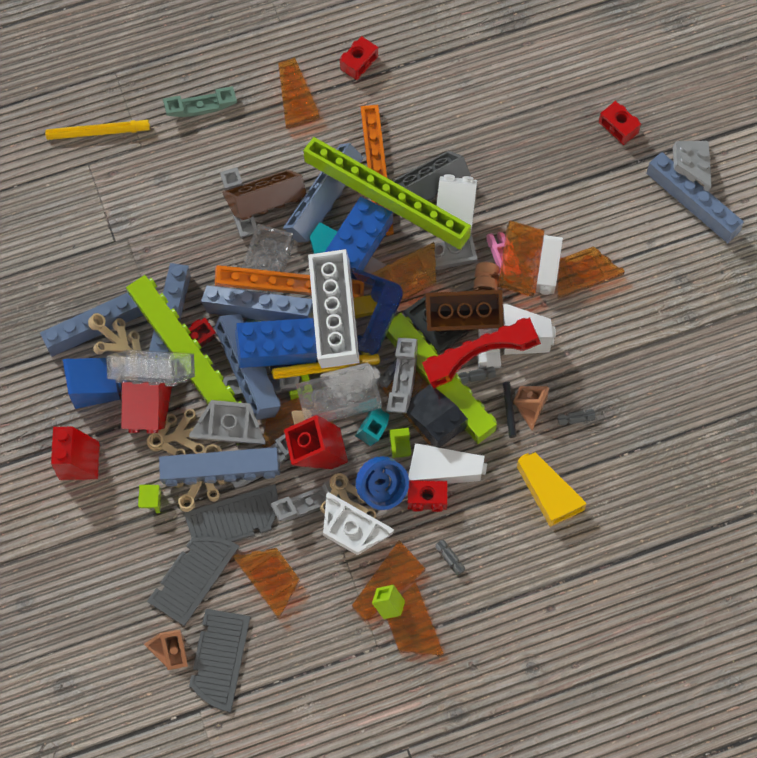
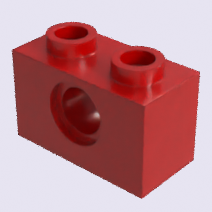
[339,36,379,80]
[598,101,641,145]
[408,480,447,512]

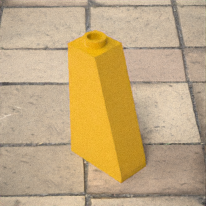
[517,452,586,527]

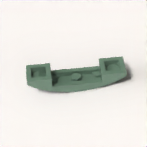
[163,86,237,117]

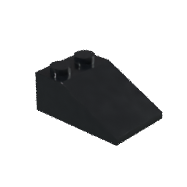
[406,384,468,448]

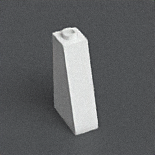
[408,443,487,484]

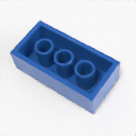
[325,196,393,280]
[235,318,317,368]

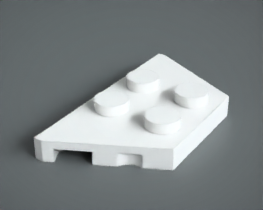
[323,492,394,555]

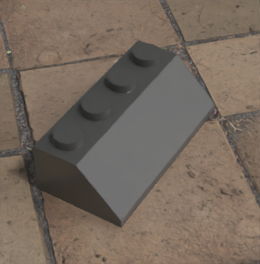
[393,151,471,201]

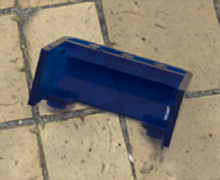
[352,268,403,355]

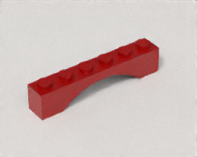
[422,317,541,389]

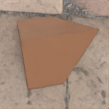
[513,386,550,431]
[144,629,188,670]

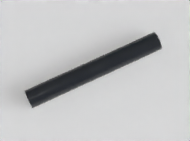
[503,382,517,438]

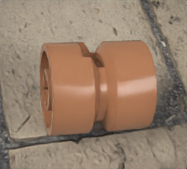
[473,262,499,291]

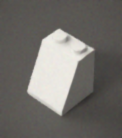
[436,174,477,230]
[503,304,556,355]

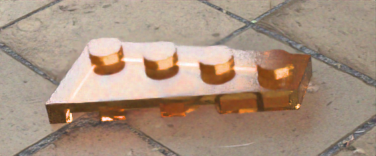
[278,58,320,129]
[352,540,426,622]

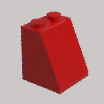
[121,382,172,433]
[284,415,348,469]
[51,426,100,480]

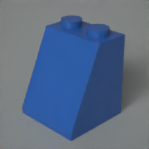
[63,358,122,409]

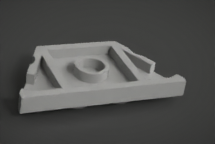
[673,141,712,191]
[189,400,265,445]

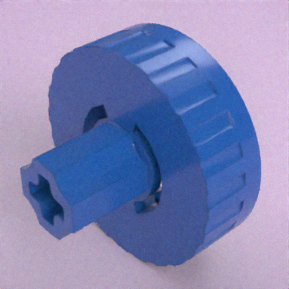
[356,456,409,510]

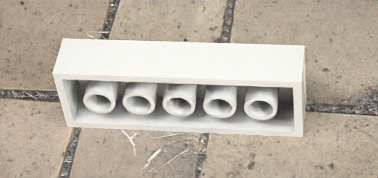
[308,249,360,368]

